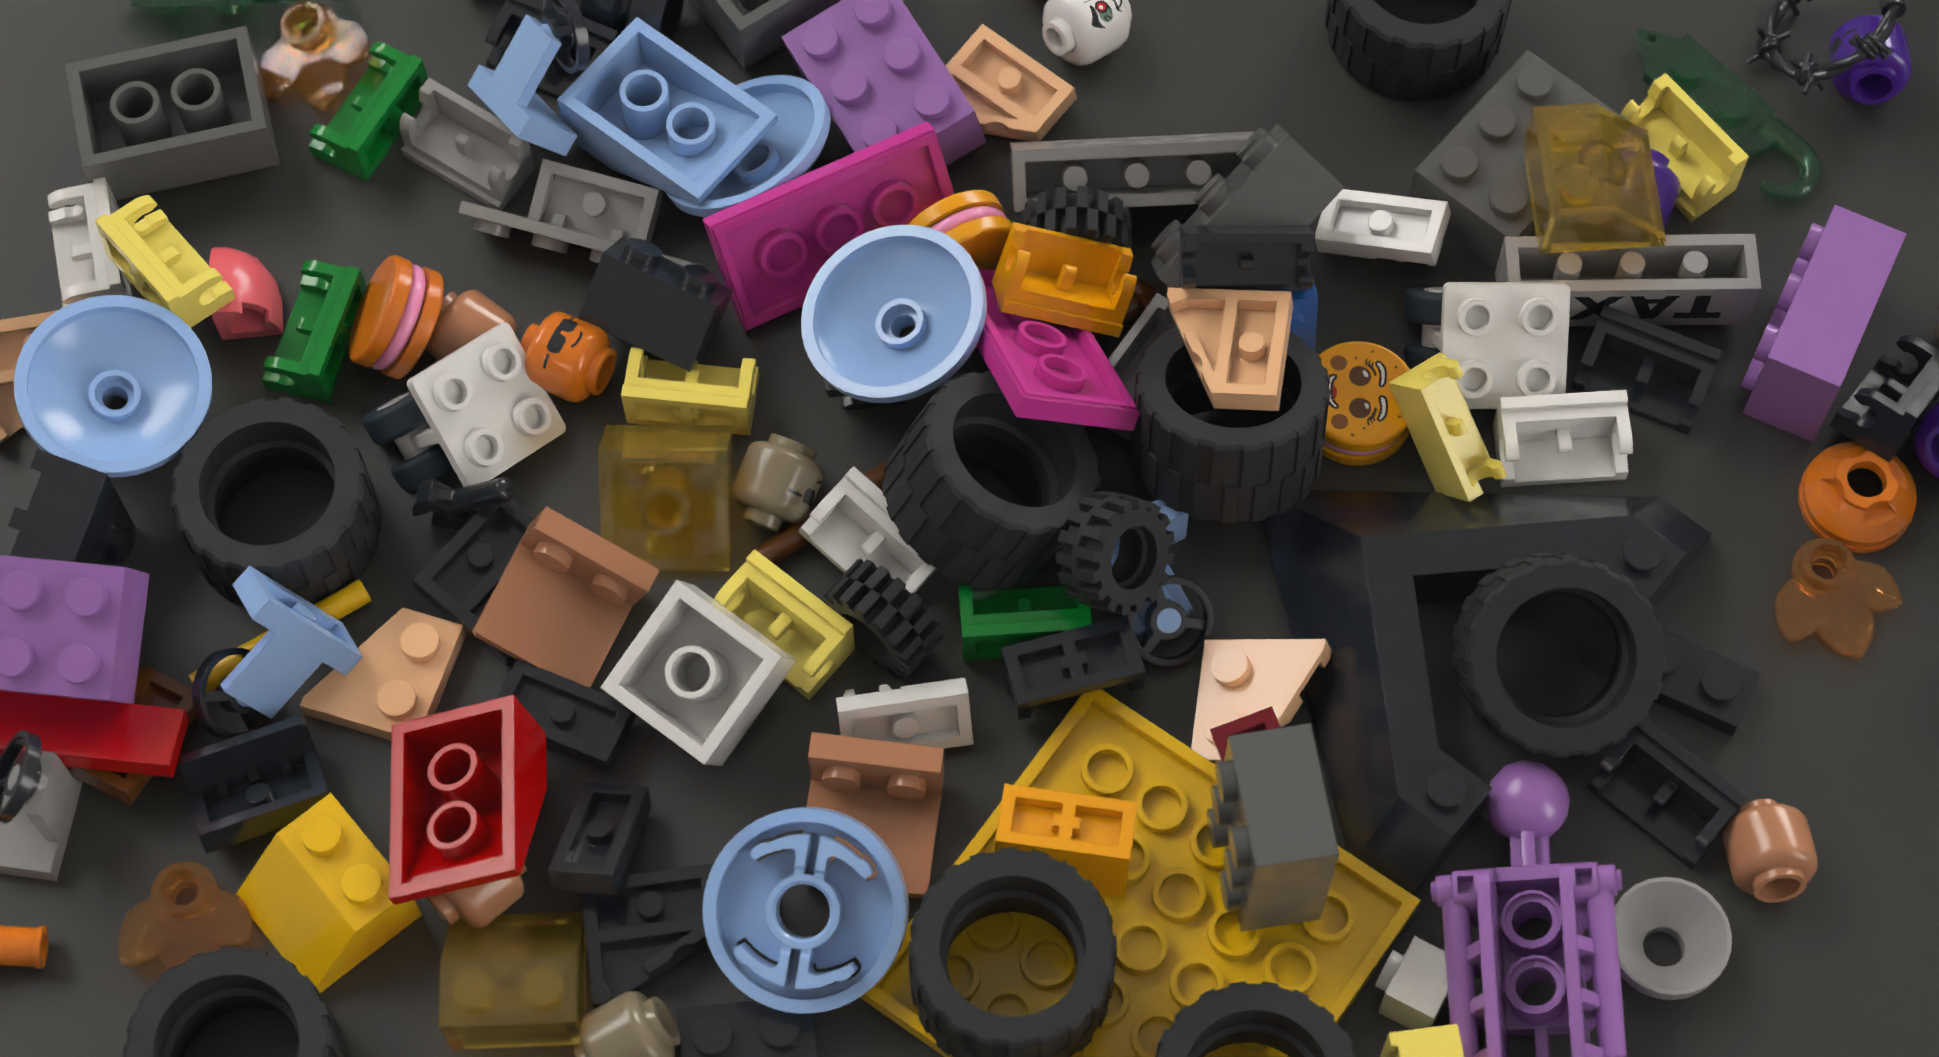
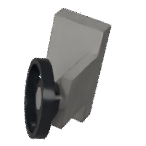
[0,730,83,881]

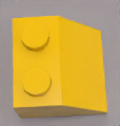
[235,793,422,993]

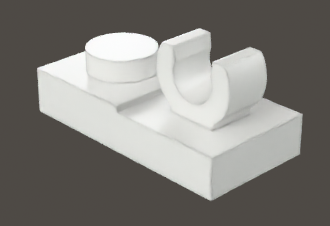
[1315,189,1451,266]
[836,677,974,749]

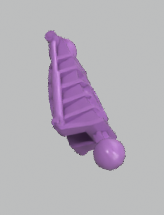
[1431,760,1627,1057]

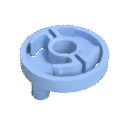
[703,807,909,1014]

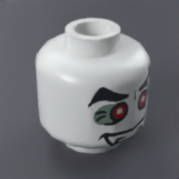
[1042,0,1132,66]

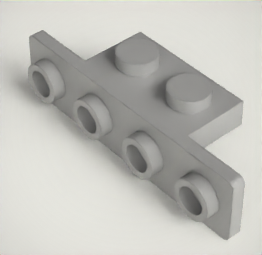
[458,159,706,268]

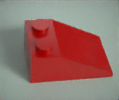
[389,695,547,905]

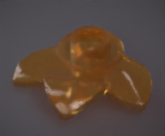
[260,0,370,110]
[1775,538,1903,658]
[118,861,252,971]

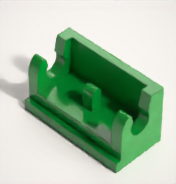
[308,42,428,182]
[262,260,367,403]
[958,583,1092,662]

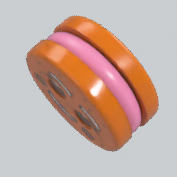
[348,255,444,379]

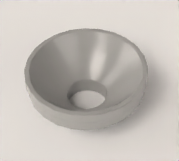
[1615,877,1732,1000]

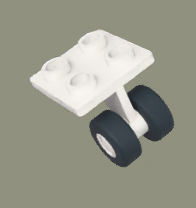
[1403,282,1571,409]
[363,323,566,493]

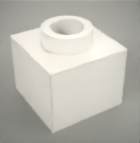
[1375,936,1448,1030]

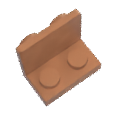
[473,506,660,688]
[803,732,945,899]

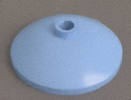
[666,75,830,217]
[801,225,987,403]
[14,295,212,478]

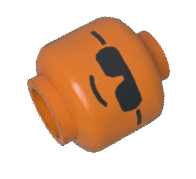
[520,312,617,403]

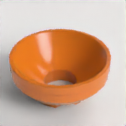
[1798,441,1917,553]

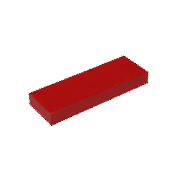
[0,691,189,777]

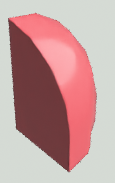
[209,247,284,340]

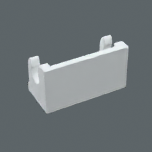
[48,177,132,308]
[1492,390,1633,487]
[798,466,937,594]

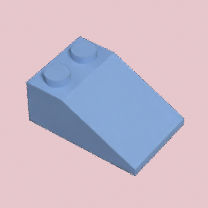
[557,17,778,205]

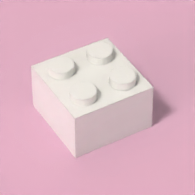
[600,580,797,766]

